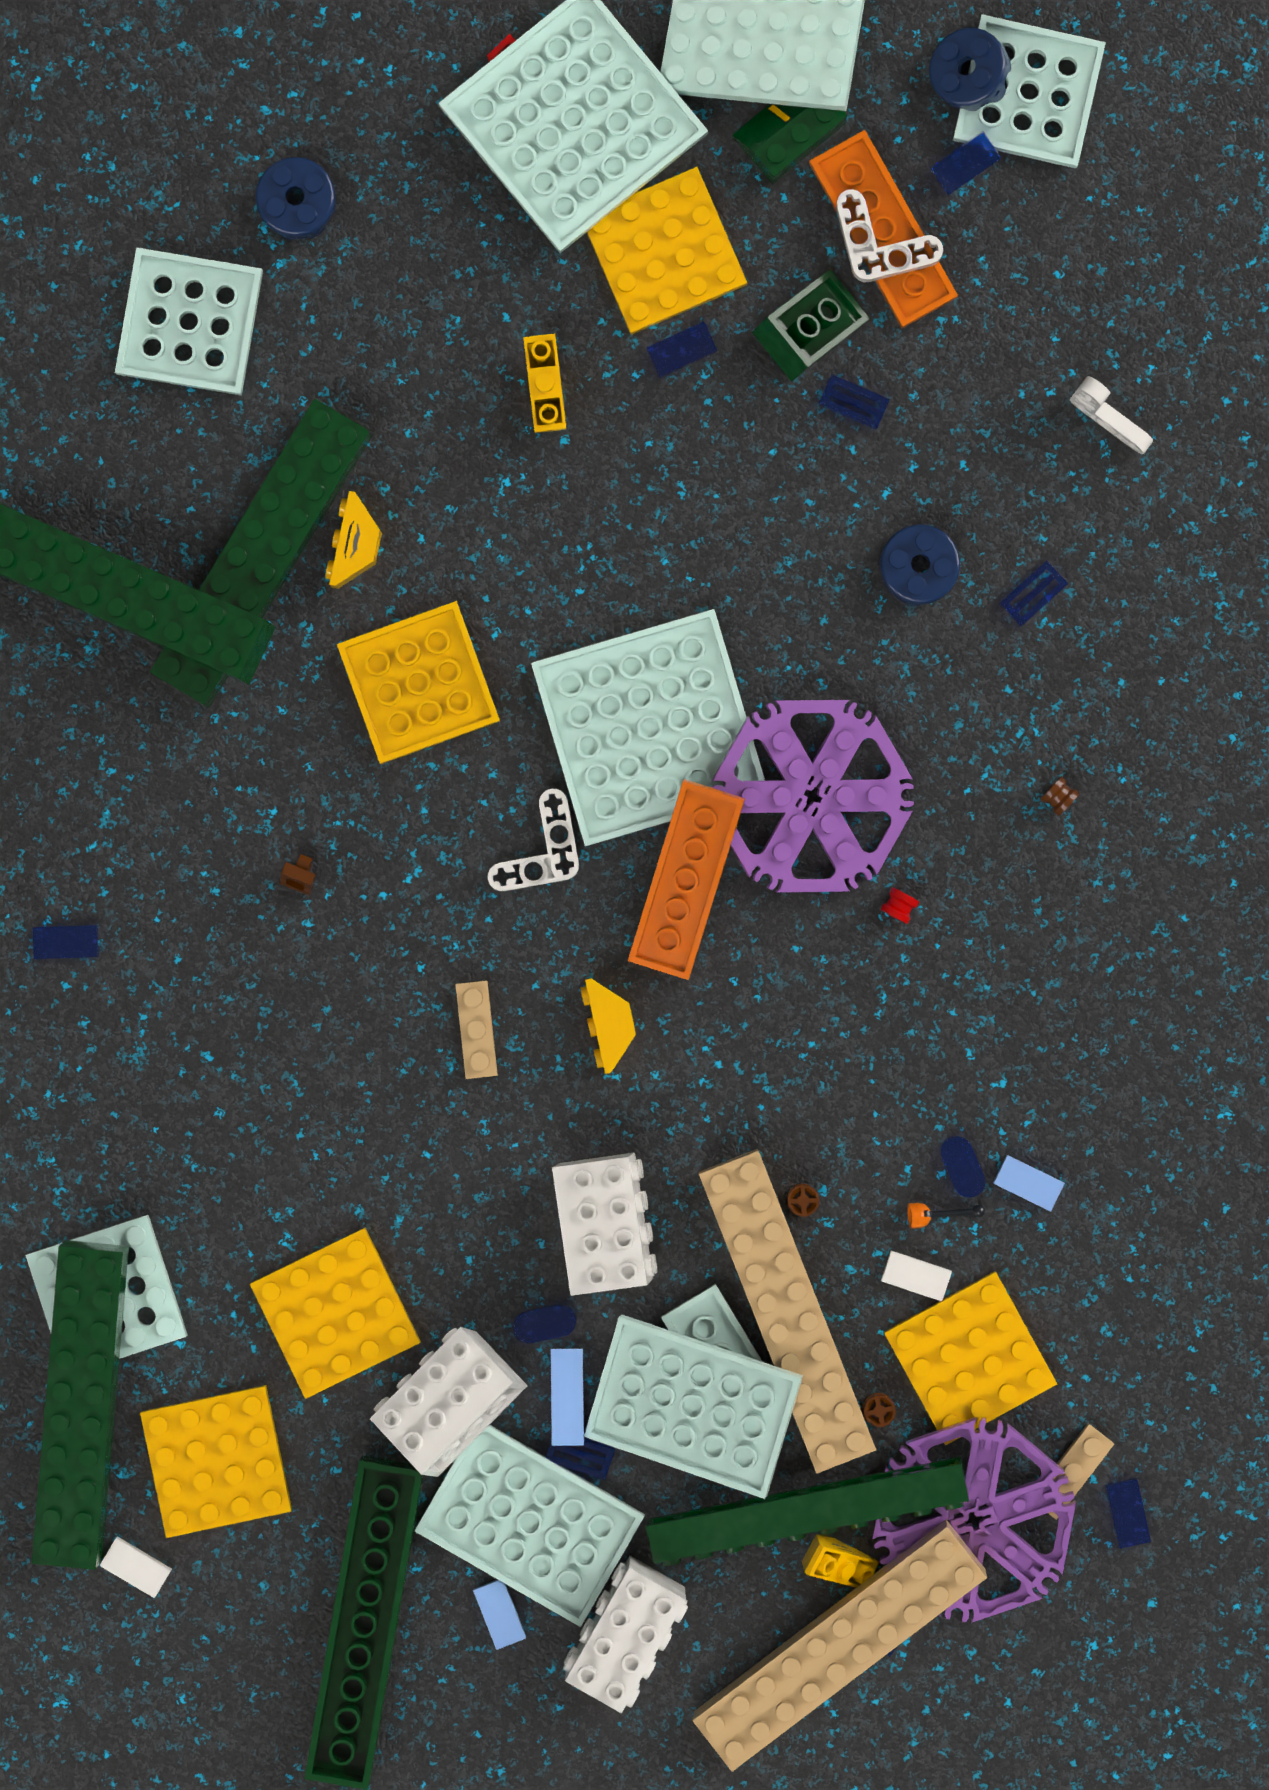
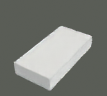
[881,1250,952,1301]
[100,1536,172,1598]

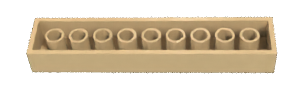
[698,1149,876,1474]
[693,1519,987,1772]

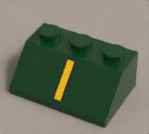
[732,104,847,185]

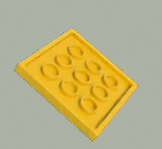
[587,167,747,335]
[337,601,500,764]
[250,1228,421,1399]
[884,1271,1057,1445]
[140,1385,292,1538]

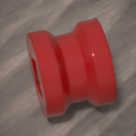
[880,887,920,924]

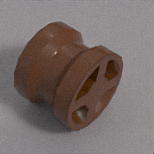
[1040,776,1080,816]
[787,1183,819,1217]
[862,1392,896,1427]

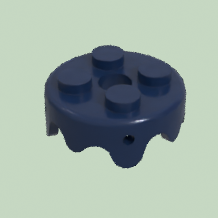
[929,28,1011,111]
[255,157,336,240]
[879,524,960,606]

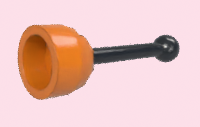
[907,1203,985,1229]

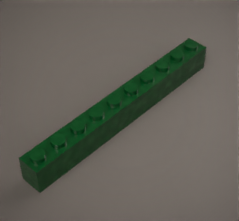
[646,1457,969,1566]

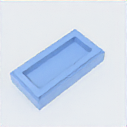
[993,1154,1065,1212]
[473,1579,526,1650]

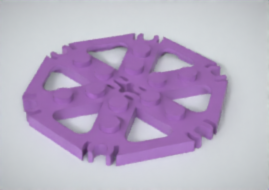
[711,700,914,892]
[873,1417,1076,1623]

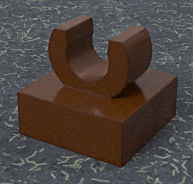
[280,854,316,896]

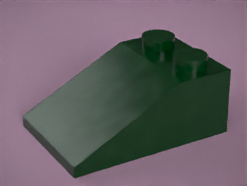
[752,269,870,382]

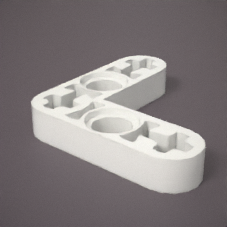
[836,189,943,282]
[1070,376,1153,454]
[488,789,579,891]

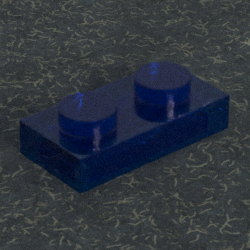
[931,130,1001,195]

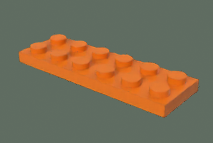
[809,130,958,328]
[628,779,745,980]

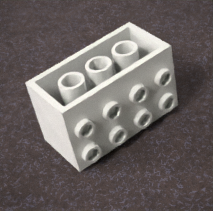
[552,1153,657,1296]
[370,1327,527,1477]
[563,1555,688,1713]

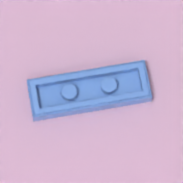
[551,1349,584,1446]

